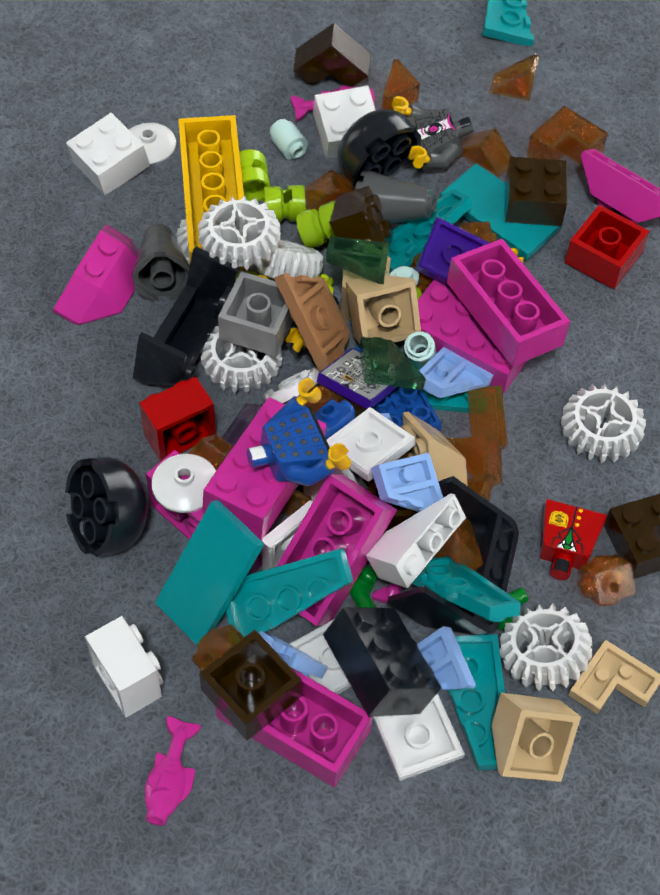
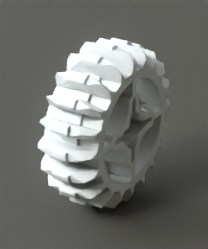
[198,196,281,271]
[250,240,323,278]
[201,326,282,394]
[561,383,646,464]
[500,603,592,691]

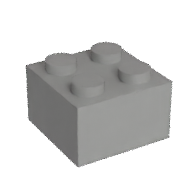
[218,271,293,357]

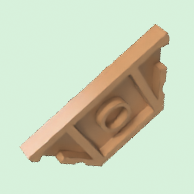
[274,273,350,372]

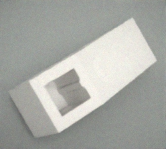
[366,493,466,588]

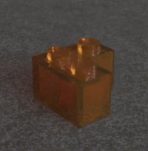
[527,105,608,167]

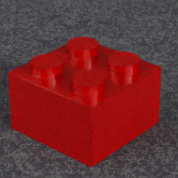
[565,205,649,290]
[139,376,216,462]

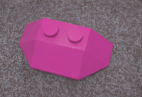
[581,149,660,223]
[52,224,138,325]

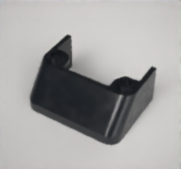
[133,246,240,385]
[387,476,519,635]

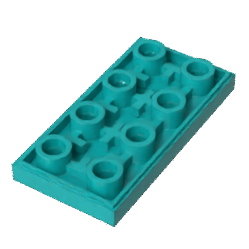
[440,163,563,261]
[155,500,265,647]

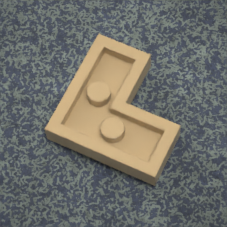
[568,639,660,715]

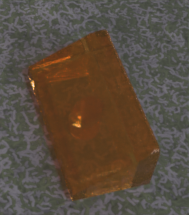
[467,385,508,452]

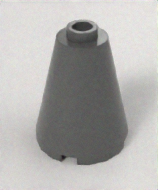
[355,171,437,224]
[132,224,190,301]

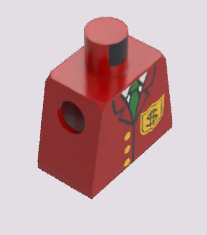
[539,499,607,580]

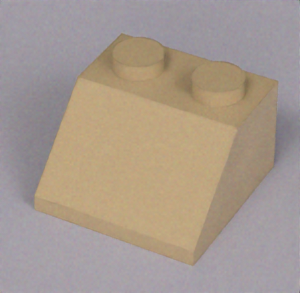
[346,274,421,350]
[491,693,581,782]

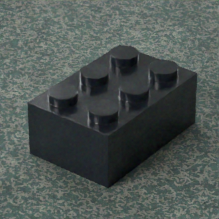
[323,607,442,717]

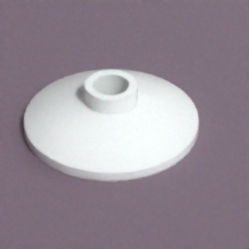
[129,123,176,164]
[152,454,216,513]

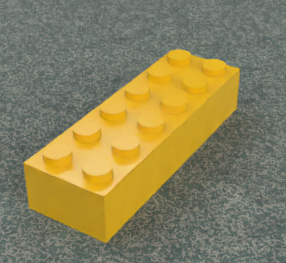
[178,115,250,271]

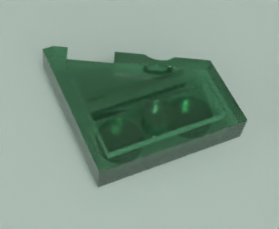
[326,236,390,284]
[359,337,426,390]

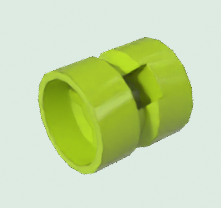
[239,149,271,201]
[264,185,306,223]
[296,201,337,248]

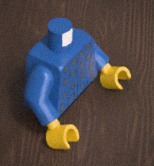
[247,378,351,486]

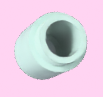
[270,119,308,160]
[404,332,437,369]

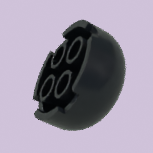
[338,109,421,187]
[65,457,147,557]

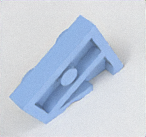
[413,347,494,398]
[371,453,443,512]
[417,626,476,690]
[259,630,328,679]

